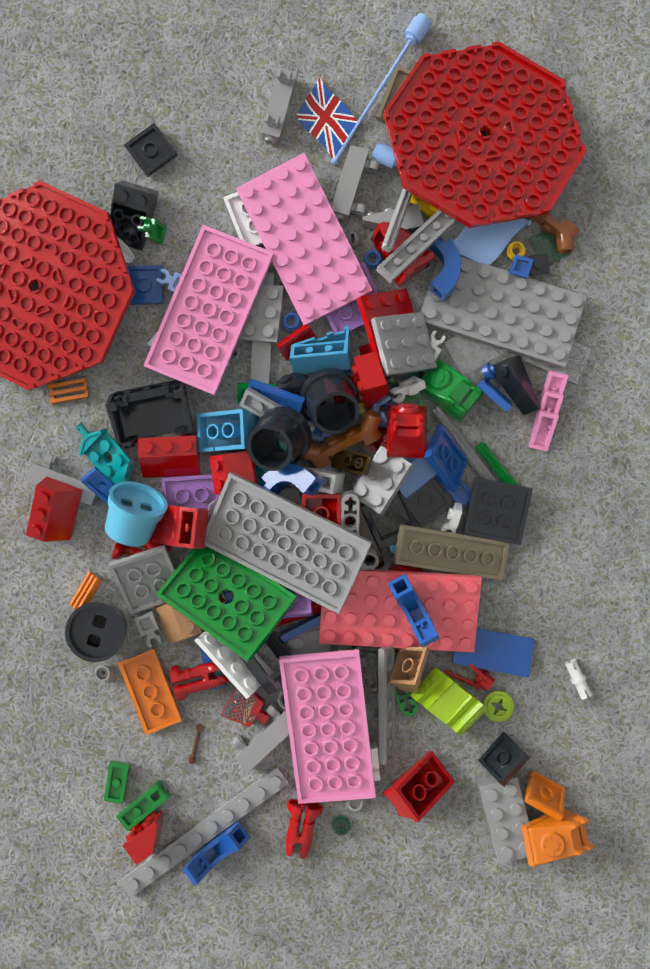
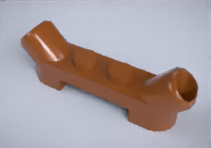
[527,214,579,254]
[301,410,382,469]

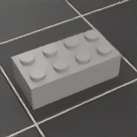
[476,775,529,864]

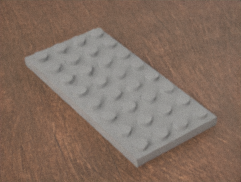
[421,256,587,369]
[205,472,373,614]

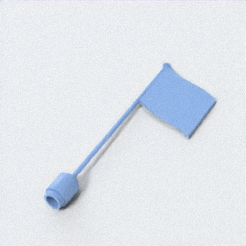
[372,143,532,265]

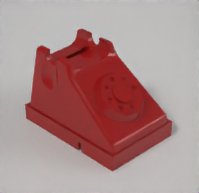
[371,221,436,287]
[386,403,427,458]
[383,751,455,822]

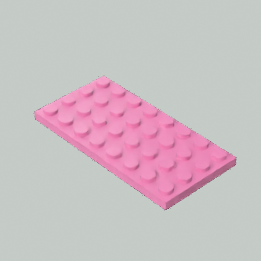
[236,153,373,325]
[143,225,274,396]
[279,649,376,804]

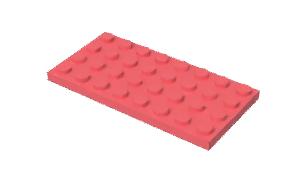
[319,569,482,652]

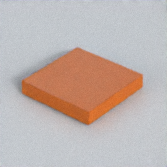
[525,769,565,821]

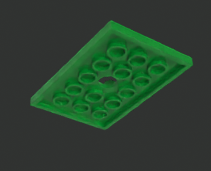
[156,546,297,663]

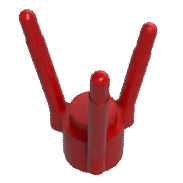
[444,664,495,691]

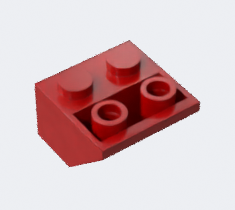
[351,352,387,409]
[122,810,164,865]

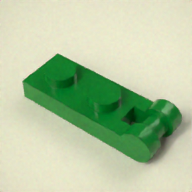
[116,780,171,831]

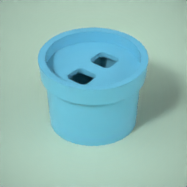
[105,481,168,546]

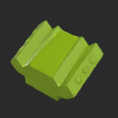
[410,667,488,736]

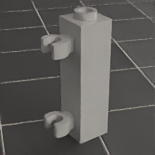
[261,67,298,145]
[332,145,379,222]
[26,453,99,506]
[232,703,289,773]

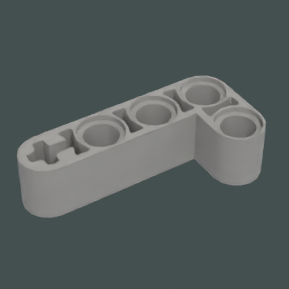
[341,490,379,570]

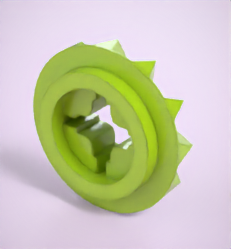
[483,690,514,722]

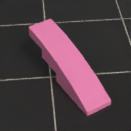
[529,370,569,451]

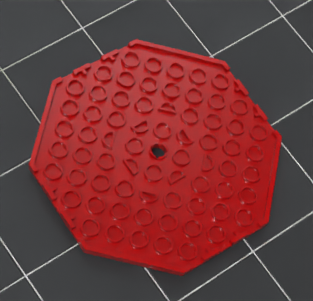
[383,42,587,229]
[0,181,135,390]

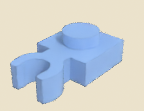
[156,269,181,293]

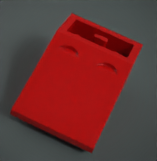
[152,505,209,549]

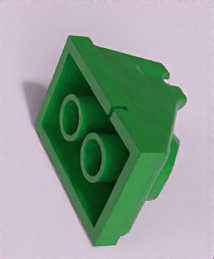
[419,358,484,423]

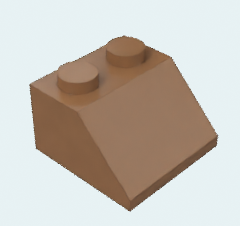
[155,604,204,644]
[388,647,430,693]

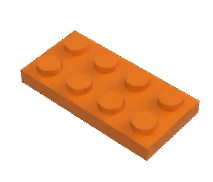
[118,648,183,735]

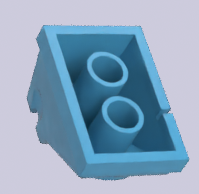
[196,409,260,452]

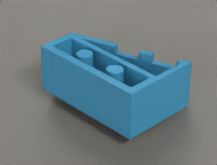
[290,326,353,374]

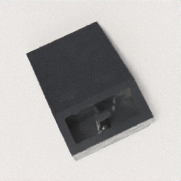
[110,180,159,250]

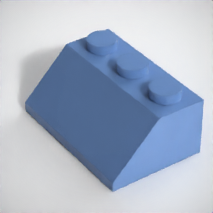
[399,432,437,500]

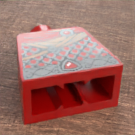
[221,688,270,727]

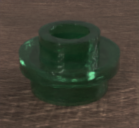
[332,815,351,835]

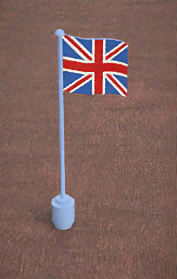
[296,13,431,165]

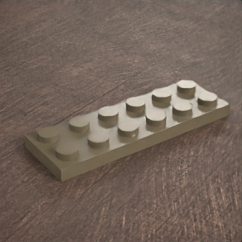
[393,524,510,580]

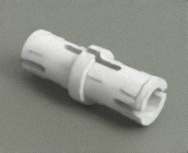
[565,659,593,700]

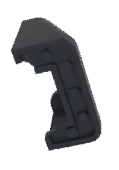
[106,380,194,449]

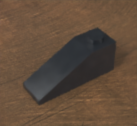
[493,355,541,415]

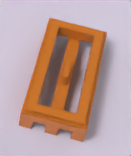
[47,378,90,404]
[70,571,102,610]

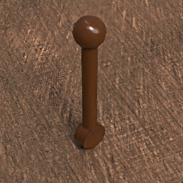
[188,724,204,764]

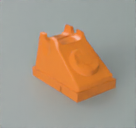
[521,807,594,867]

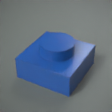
[509,254,534,279]

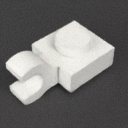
[390,376,426,404]
[441,502,462,533]

